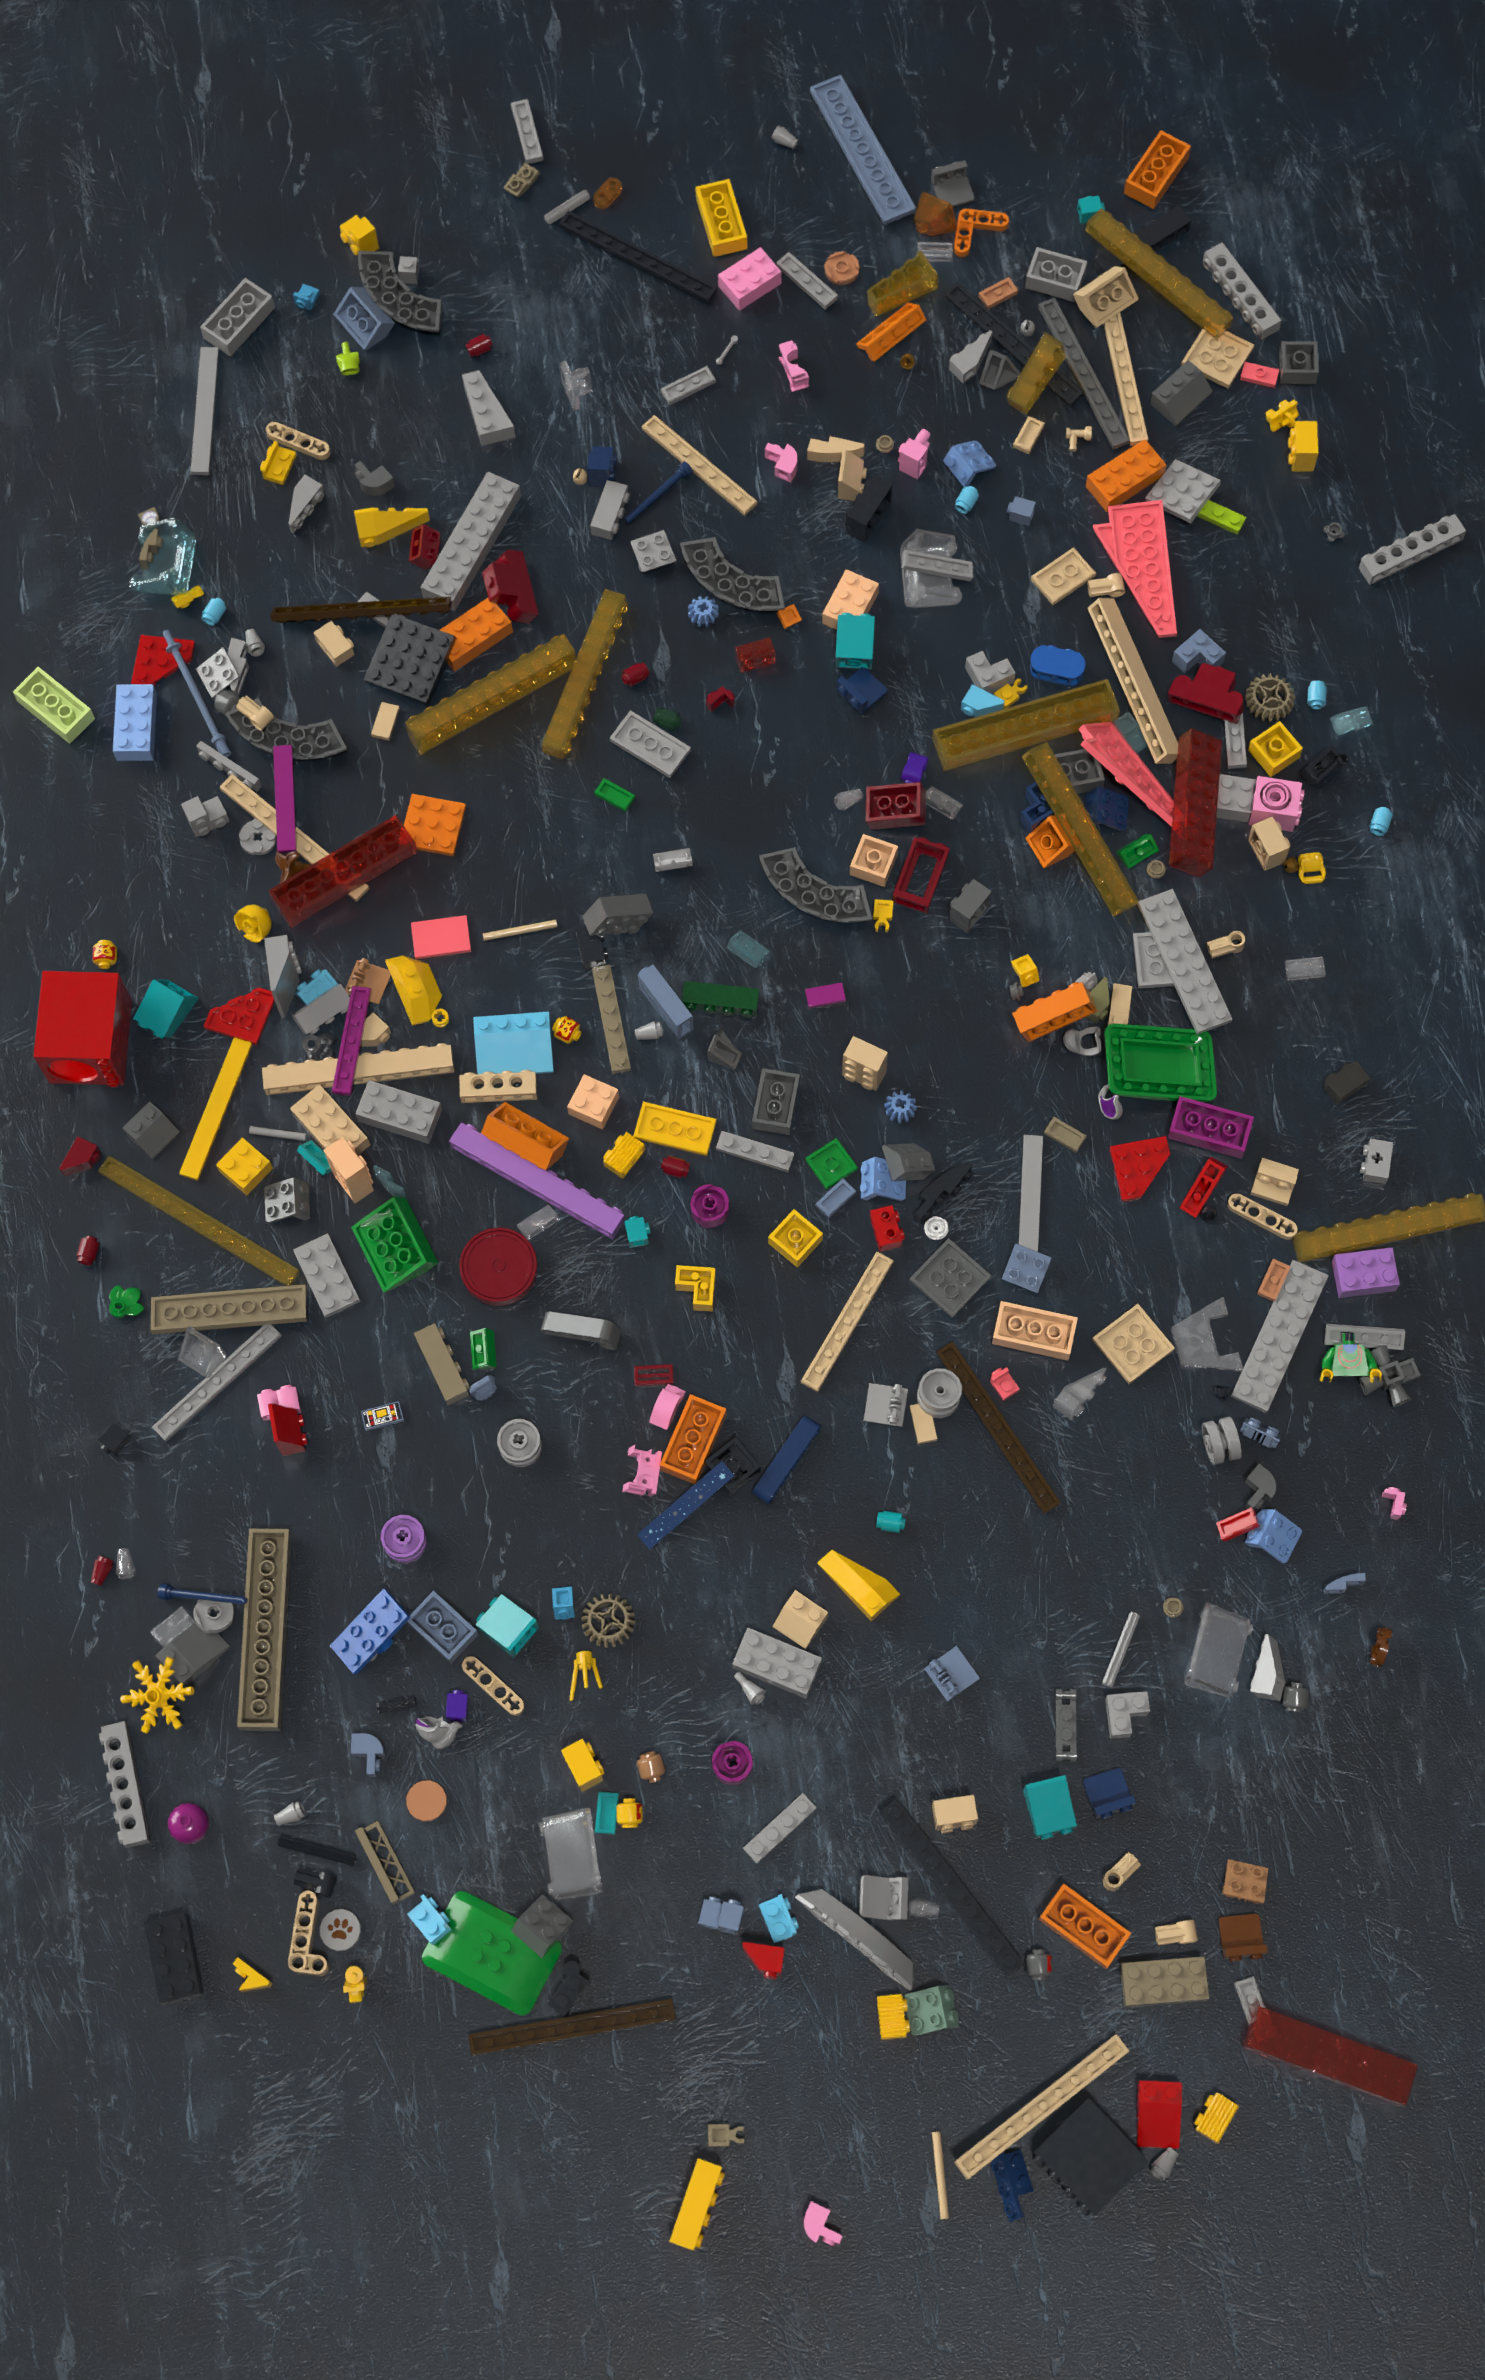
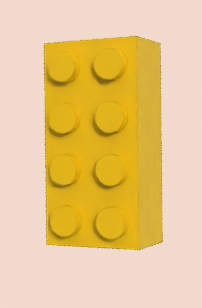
[696,179,747,257]
[669,2159,725,2251]

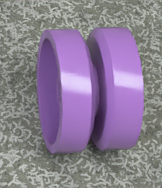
[381,1515,427,1563]

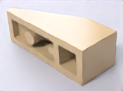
[1107,983,1132,1026]

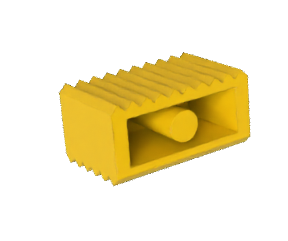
[603,1132,645,1179]
[877,1994,910,2040]
[1194,2093,1239,2144]

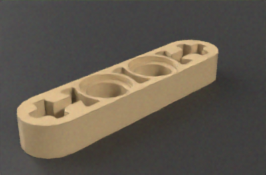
[266,422,330,460]
[1227,1194,1297,1240]
[462,1656,525,1716]

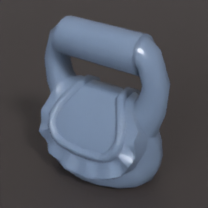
[470,1375,497,1401]

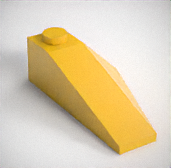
[354,508,430,547]

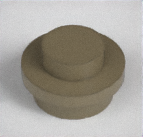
[876,435,894,453]
[1147,860,1166,879]
[1163,1597,1183,1618]

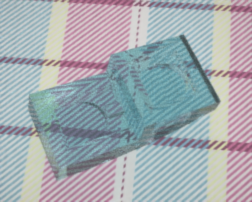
[1330,706,1373,736]
[1113,712,1148,753]
[373,1165,406,1198]

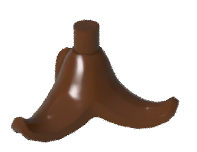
[275,851,310,895]

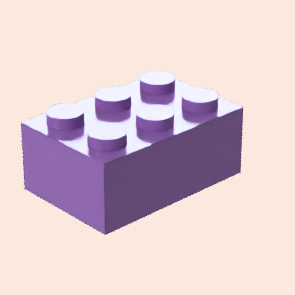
[1332,1248,1400,1298]

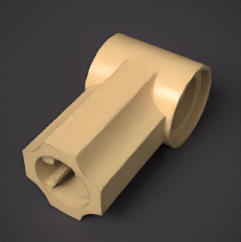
[1087,573,1125,597]
[236,696,274,731]
[1207,931,1245,959]
[1103,1852,1141,1891]
[1155,1920,1198,1945]

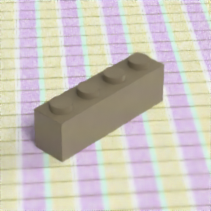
[414,1323,470,1405]

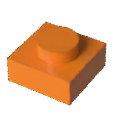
[777,604,802,629]

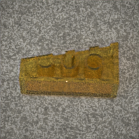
[867,250,938,316]
[1007,333,1066,415]

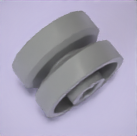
[917,1368,962,1418]
[1202,1416,1241,1465]
[497,1419,542,1467]

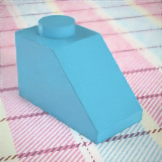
[961,684,1005,718]

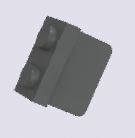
[931,160,975,209]
[264,1177,310,1223]

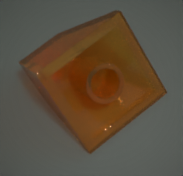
[914,192,957,236]

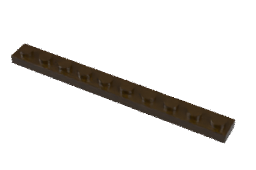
[270,596,452,623]
[936,1342,1061,1515]
[468,1999,676,2056]

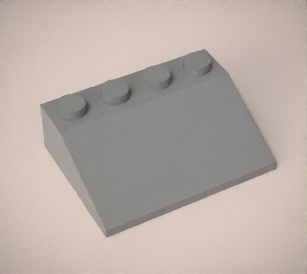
[264,935,302,1018]

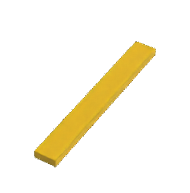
[179,1037,252,1181]

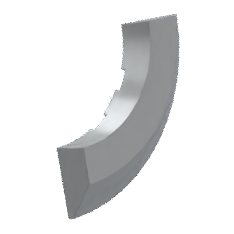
[795,1889,913,1990]

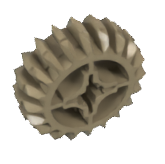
[1245,673,1295,723]
[581,1594,635,1648]

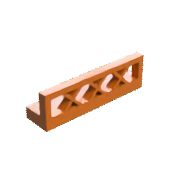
[856,303,926,361]

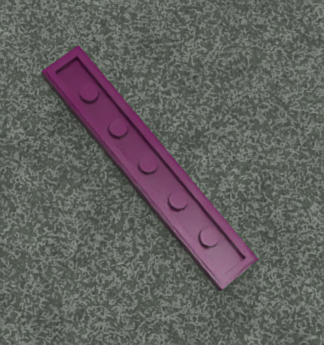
[273,745,297,853]
[332,986,371,1096]

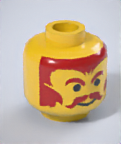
[92,940,117,969]
[552,1016,582,1044]
[616,1798,643,1828]

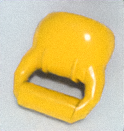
[1298,852,1326,884]

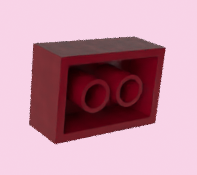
[866,782,926,830]

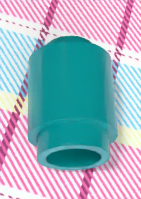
[876,1511,906,1533]

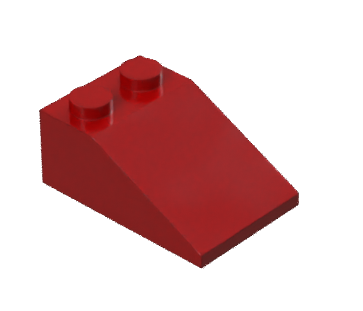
[268,1403,308,1456]
[1137,2081,1182,2149]

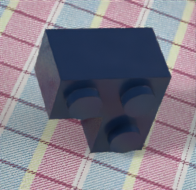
[587,446,617,488]
[1020,779,1062,833]

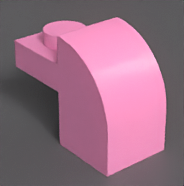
[765,443,797,483]
[649,1384,686,1430]
[804,2202,842,2246]

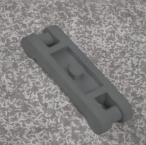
[1055,1689,1077,1762]

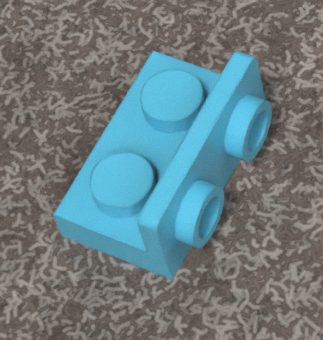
[295,969,338,1005]
[759,1894,799,1944]
[407,1895,452,1946]

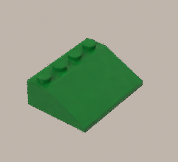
[351,1197,438,1293]

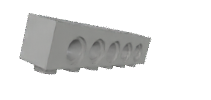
[1203,243,1281,340]
[1359,514,1466,585]
[99,1721,151,1848]

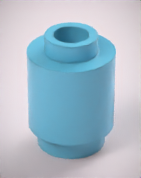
[955,486,979,514]
[202,598,227,626]
[1307,681,1327,710]
[1370,807,1393,836]

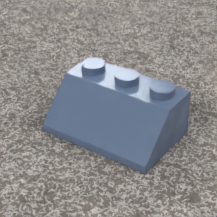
[333,287,395,350]

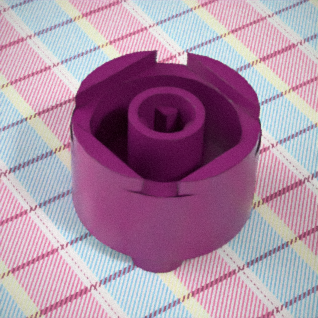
[690,1184,729,1228]
[712,1741,753,1785]

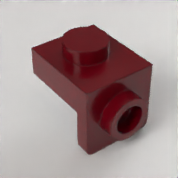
[706,686,735,712]

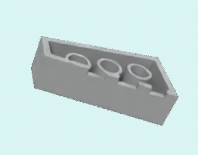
[462,371,516,446]

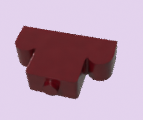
[482,550,539,624]
[1168,663,1244,724]

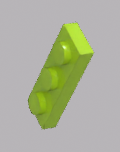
[1197,500,1246,535]

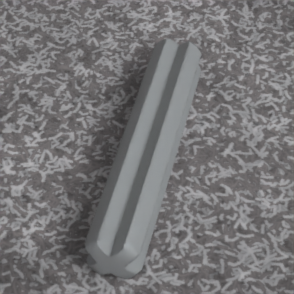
[544,190,590,224]

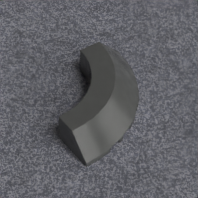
[358,251,443,332]
[680,537,785,611]
[225,698,347,759]
[759,847,872,922]

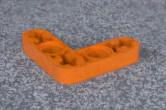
[954,209,1009,257]

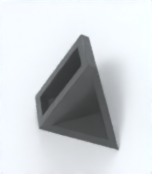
[979,350,1022,390]
[707,1028,742,1070]

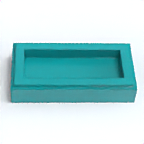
[595,1792,619,1835]

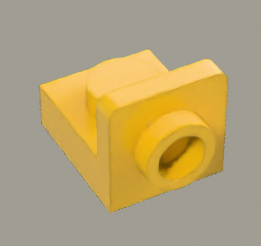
[1011,954,1040,987]

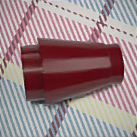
[91,1555,114,1586]

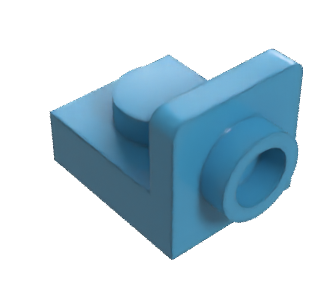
[293,284,320,310]
[552,1587,575,1620]

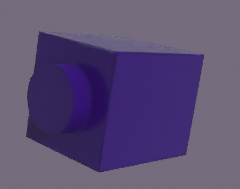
[446,1690,469,1721]

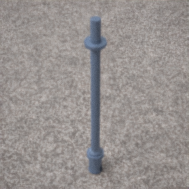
[162,630,232,758]

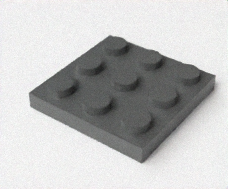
[909,1238,991,1319]

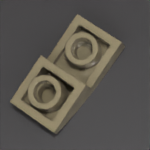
[504,163,540,198]
[139,529,163,570]

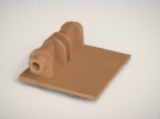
[345,958,391,1005]
[1222,1859,1268,1904]

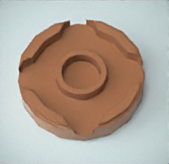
[825,251,860,285]
[406,1780,447,1822]

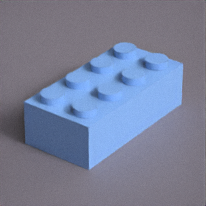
[113,684,157,761]

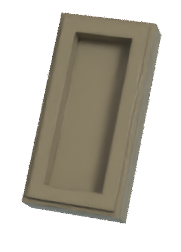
[1044,1117,1087,1153]

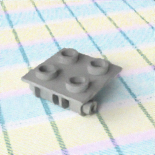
[630,530,676,573]
[196,648,240,698]
[863,1383,908,1427]

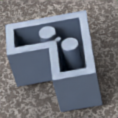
[1172,629,1226,673]
[698,1897,744,1935]

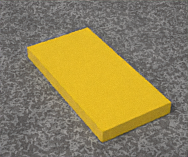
[633,1102,717,1156]

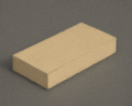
[1013,416,1045,454]
[371,702,400,741]
[910,1404,937,1444]

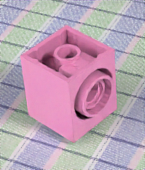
[1248,776,1304,832]

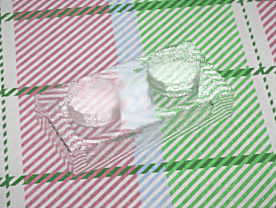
[1285,957,1326,981]

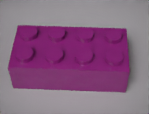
[1168,1096,1254,1159]

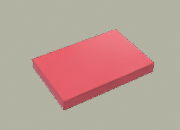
[411,915,471,959]

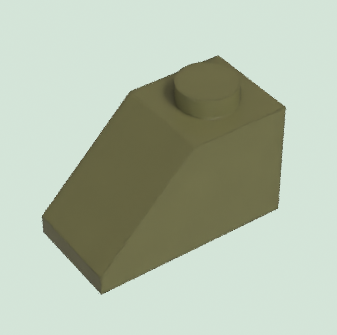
[1087,977,1110,1024]

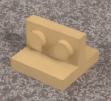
[1250,1158,1299,1206]

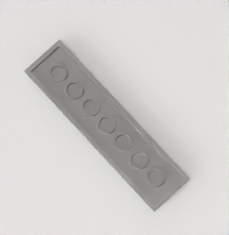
[1138,889,1233,1035]
[1231,1260,1329,1413]

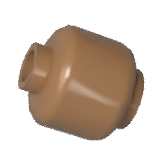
[637,1751,666,1783]

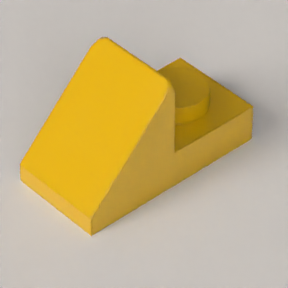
[233,1957,273,1992]

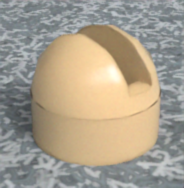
[573,468,587,485]

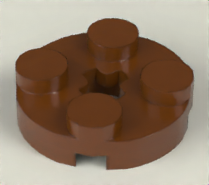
[1370,1627,1392,1668]

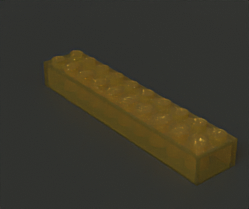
[405,634,577,755]
[932,679,1120,771]

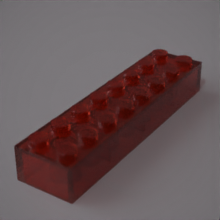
[1169,728,1222,877]
[268,815,418,928]
[1242,2006,1418,2107]

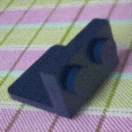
[837,667,887,714]
[1083,786,1129,831]
[1083,1768,1136,1820]

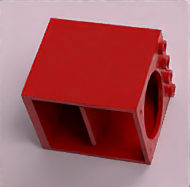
[33,971,132,1087]

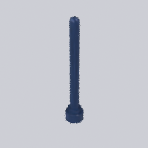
[625,461,693,523]
[158,1584,248,1605]

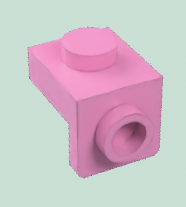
[1382,1487,1407,1520]

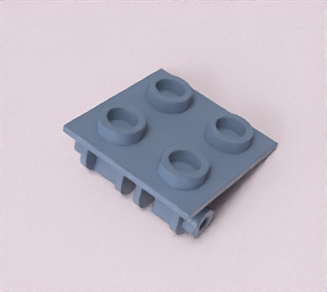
[1002,1243,1052,1293]
[1240,1417,1282,1449]
[924,1646,980,1701]

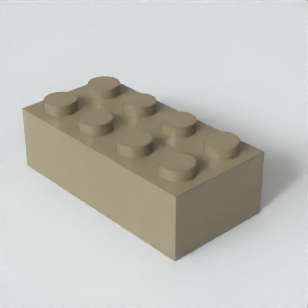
[1120,1957,1209,2008]

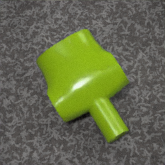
[336,342,360,375]

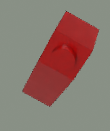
[1180,1157,1228,1218]

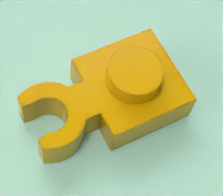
[171,585,204,608]
[994,678,1027,709]
[873,899,893,933]

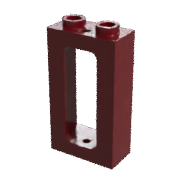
[892,837,950,914]

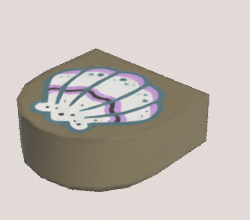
[138,507,160,529]

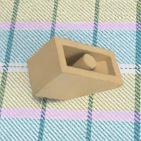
[361,1013,391,1047]

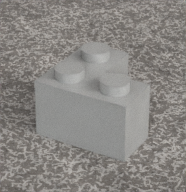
[965,651,1015,693]
[181,796,230,837]
[1105,1692,1150,1739]

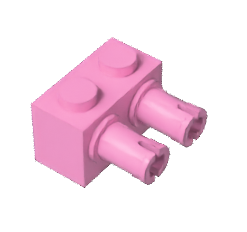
[898,429,930,480]

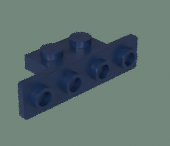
[991,2150,1034,2222]

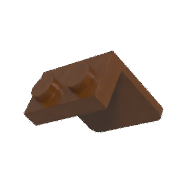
[1218,1914,1268,1962]

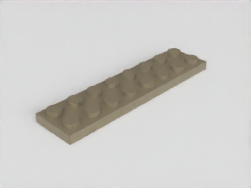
[151,1284,307,1334]

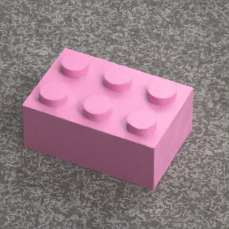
[718,247,782,311]

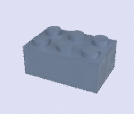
[407,1591,479,1664]

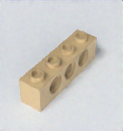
[459,1070,537,1103]

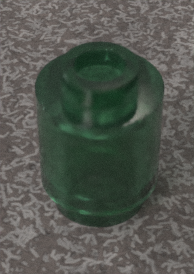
[653,707,682,730]

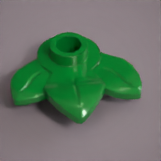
[109,1285,144,1318]

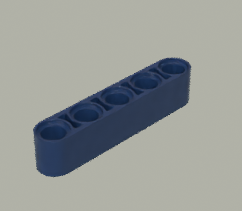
[752,1415,821,1504]

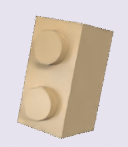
[314,621,354,667]

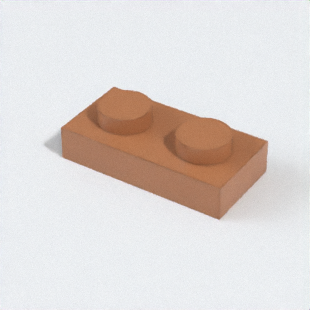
[978,277,1018,309]
[1257,1259,1291,1302]

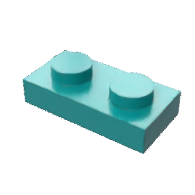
[297,1140,332,1175]

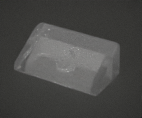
[926,786,963,820]
[517,1204,559,1240]
[151,1606,196,1648]

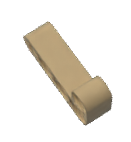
[288,1891,330,1976]

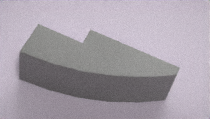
[228,638,249,696]

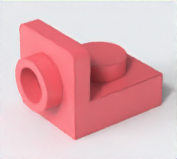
[990,1367,1020,1401]

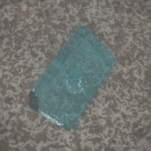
[727,930,770,968]

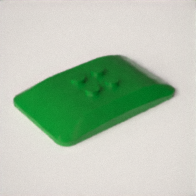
[1104,1023,1217,1102]
[422,1891,562,2016]

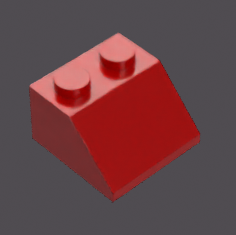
[743,1942,785,1980]

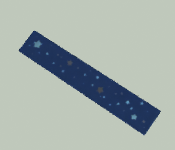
[638,1461,734,1549]

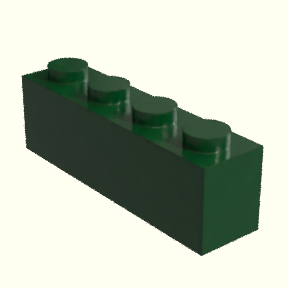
[682,981,759,1018]

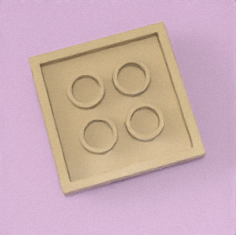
[1181,322,1254,389]
[1092,1304,1175,1384]

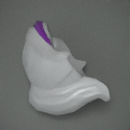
[415,1716,463,1749]

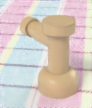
[1066,426,1092,452]

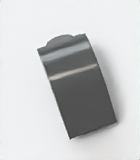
[355,461,395,496]
[1245,1464,1276,1510]

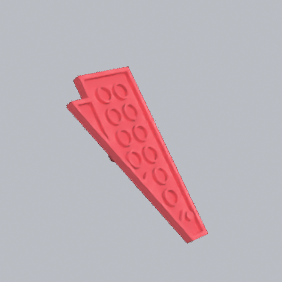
[1093,500,1177,638]
[1078,722,1199,839]

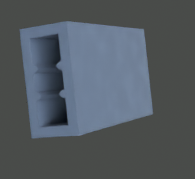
[638,965,694,1040]

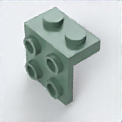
[904,1985,959,2036]

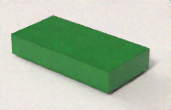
[594,778,635,812]

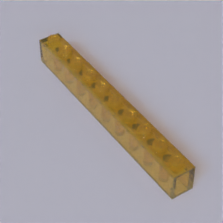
[1085,208,1234,340]
[542,589,628,759]
[1022,742,1138,917]
[1292,1193,1485,1262]

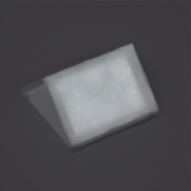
[178,1326,227,1378]

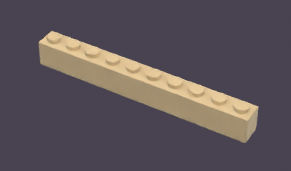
[1088,598,1183,764]
[262,1043,454,1095]

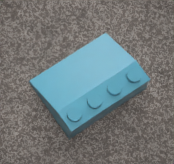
[473,1012,554,1074]

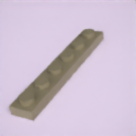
[592,964,631,1074]

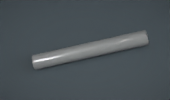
[249,1126,307,1141]

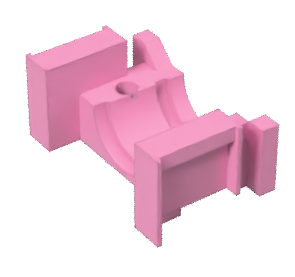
[779,341,809,392]
[622,1445,662,1496]

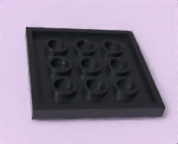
[364,614,457,704]

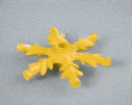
[121,1657,194,1733]

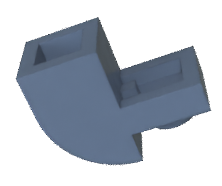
[351,1733,386,1777]

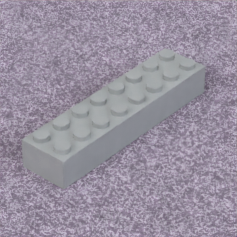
[421,472,521,611]

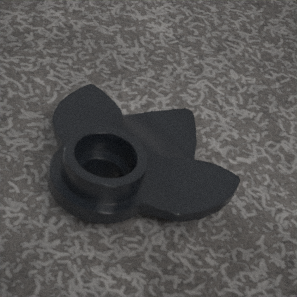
[302,1032,337,1061]

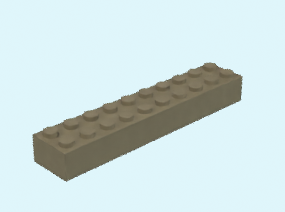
[237,1529,292,1731]

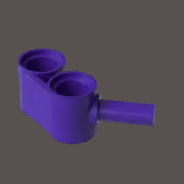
[901,752,928,783]

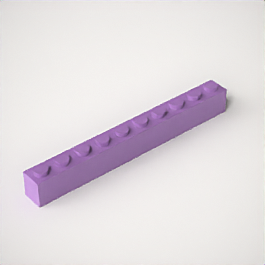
[449,1123,625,1240]

